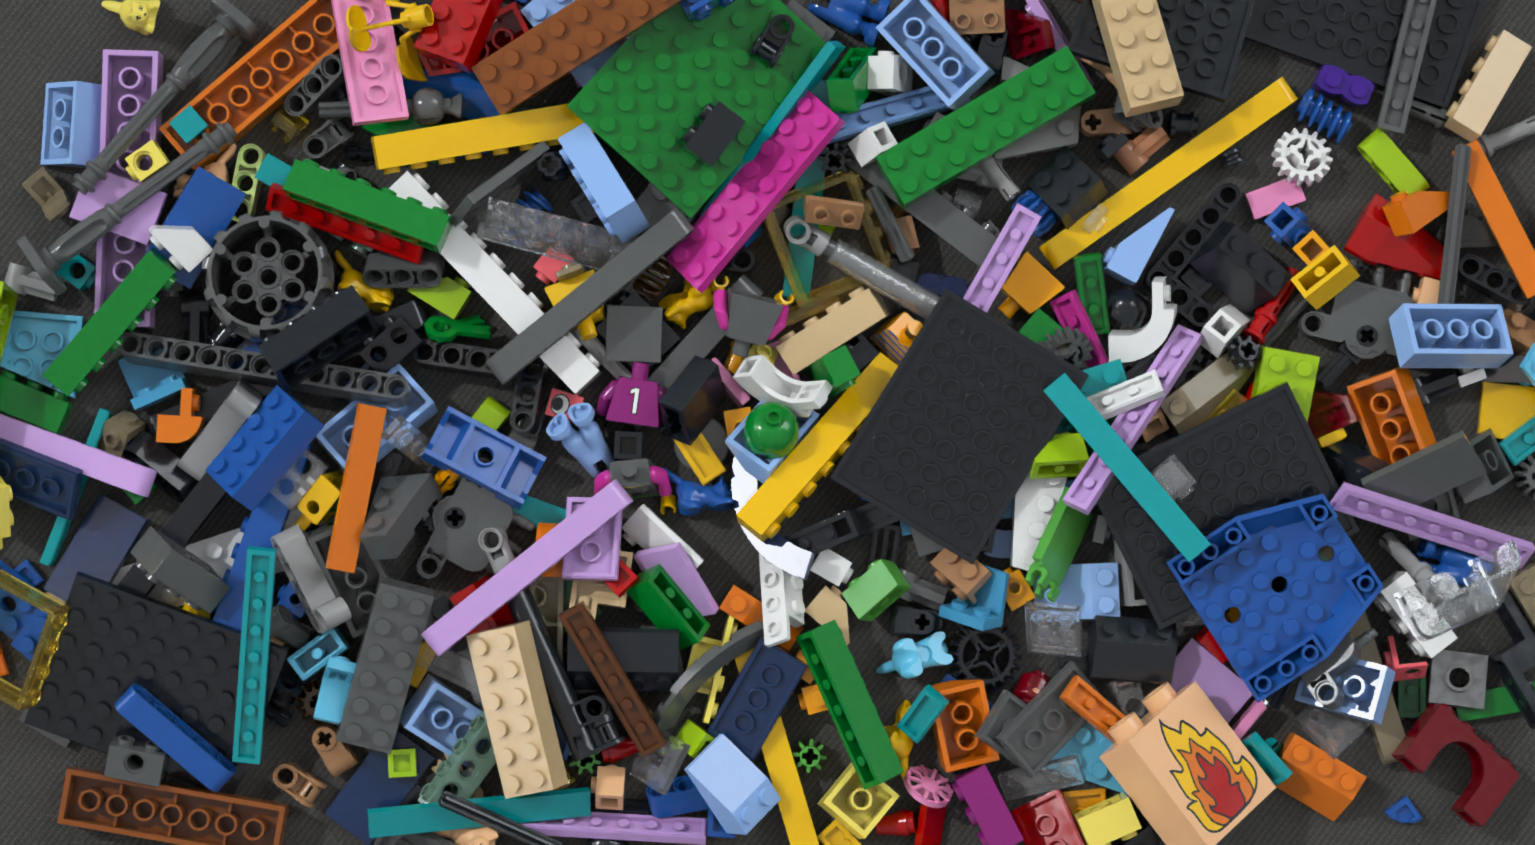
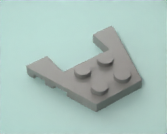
[993,57,1081,162]

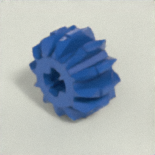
[1011,190,1056,237]

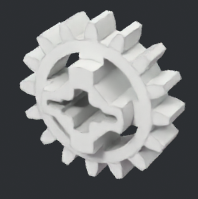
[1271,128,1333,187]

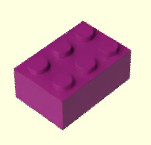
[952,764,1024,845]

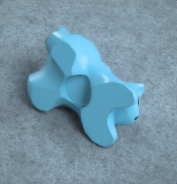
[876,631,953,679]

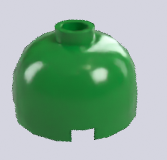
[743,402,799,459]

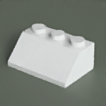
[622,504,704,569]

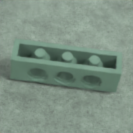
[418,711,496,804]

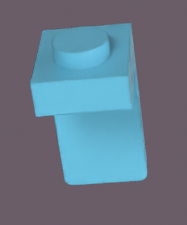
[313,656,357,725]

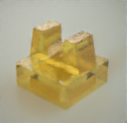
[270,107,309,143]

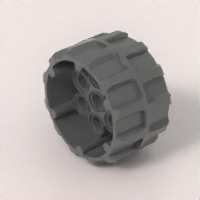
[201,210,337,345]

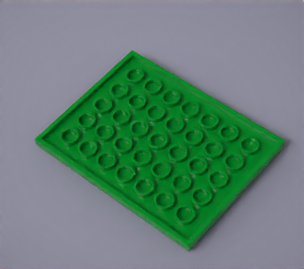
[566,0,826,218]

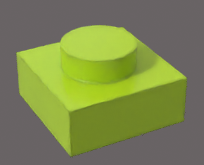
[387,748,418,778]

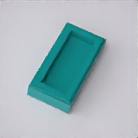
[897,684,950,744]

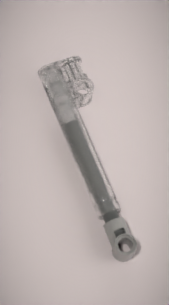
[784,215,940,320]

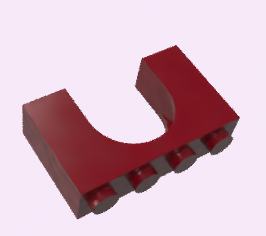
[1392,703,1520,827]

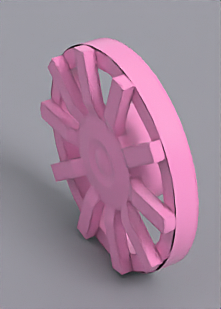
[904,765,953,808]

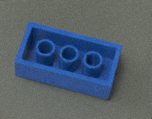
[205,385,325,512]

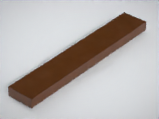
[558,601,667,758]

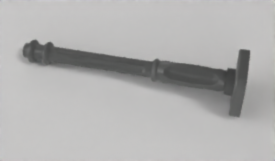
[72,0,259,195]
[16,121,238,296]

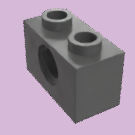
[104,735,168,787]

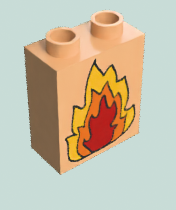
[1099,681,1276,845]

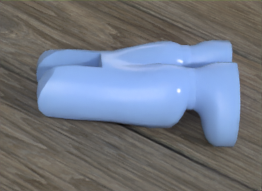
[546,402,616,478]

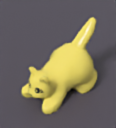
[101,0,160,35]

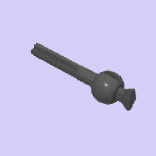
[318,87,463,126]

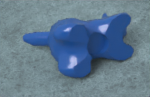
[662,467,733,517]

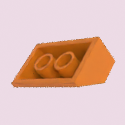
[931,679,1000,773]
[1276,732,1366,822]

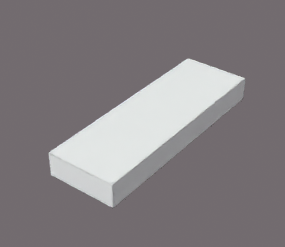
[1086,369,1165,420]

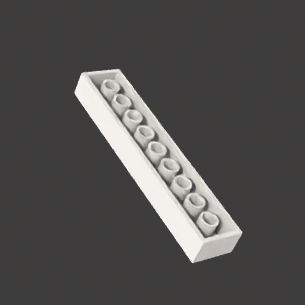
[389,171,601,395]

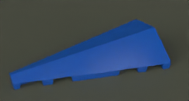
[402,70,500,120]

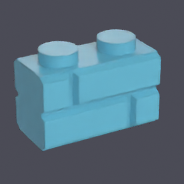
[287,627,351,681]

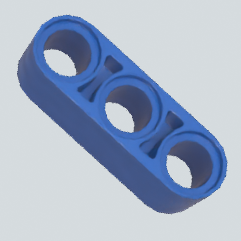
[646,775,710,818]

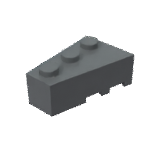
[360,473,443,560]

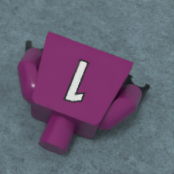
[593,362,667,436]

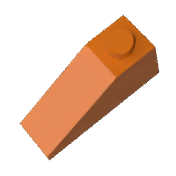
[1382,190,1450,237]
[719,584,804,651]

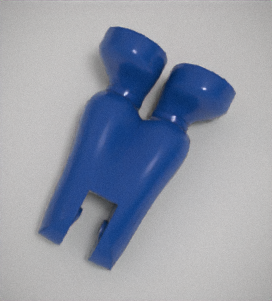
[807,0,891,47]
[1417,538,1496,590]

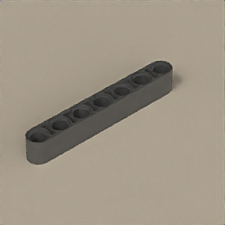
[627,274,764,432]

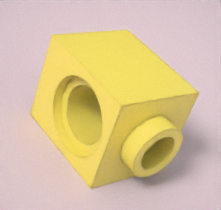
[125,140,170,183]

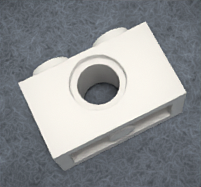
[867,51,913,96]

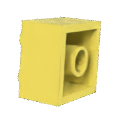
[817,762,900,839]
[1073,792,1142,845]

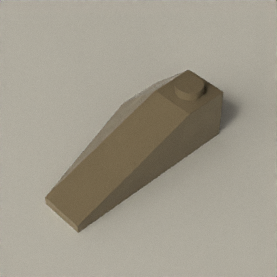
[1159,339,1257,435]
[530,577,565,668]

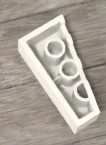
[1010,470,1067,571]

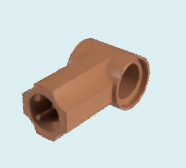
[1113,126,1170,176]

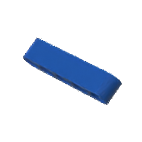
[114,683,237,792]

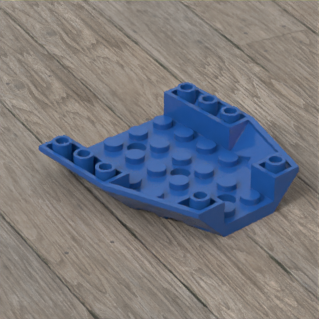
[1166,493,1384,703]

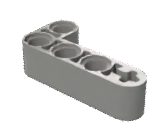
[177,380,263,481]
[270,525,352,634]

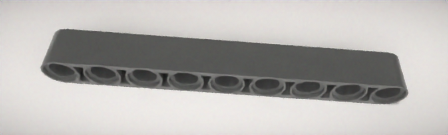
[485,208,695,385]

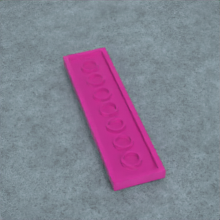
[667,91,845,293]

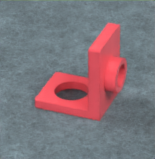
[1383,636,1428,681]

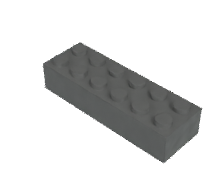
[336,576,434,754]

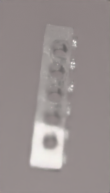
[477,197,639,270]

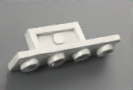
[759,553,805,647]

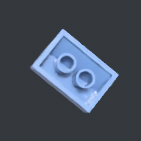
[40,81,102,168]
[725,401,820,484]

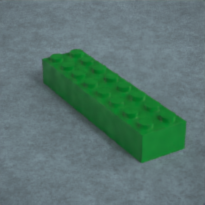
[874,46,1096,209]

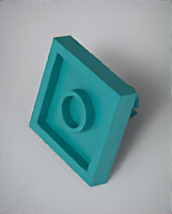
[1241,731,1293,786]

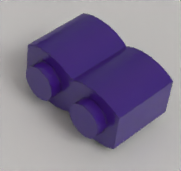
[1311,65,1375,108]

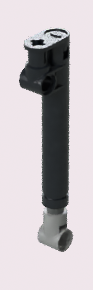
[478,527,626,762]

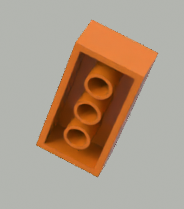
[1347,367,1437,465]

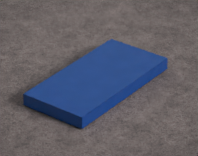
[143,165,246,289]

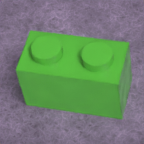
[842,559,911,622]

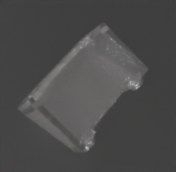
[1393,540,1521,641]

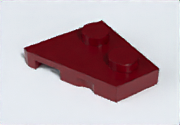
[1005,8,1056,61]
[1307,391,1361,439]

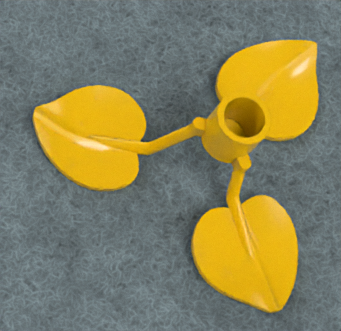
[346,0,434,82]

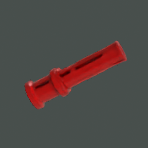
[1242,267,1299,345]

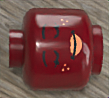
[1013,670,1050,704]

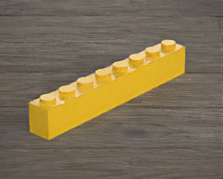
[371,103,595,174]
[736,352,898,542]

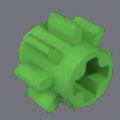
[793,738,827,773]
[569,751,601,775]

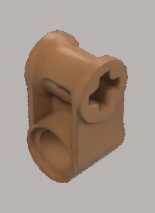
[1079,107,1132,137]
[312,723,359,778]
[273,762,327,809]

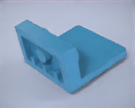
[118,348,190,411]
[939,564,1009,631]

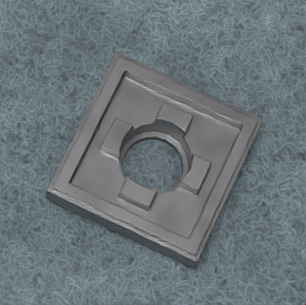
[1427,650,1489,711]

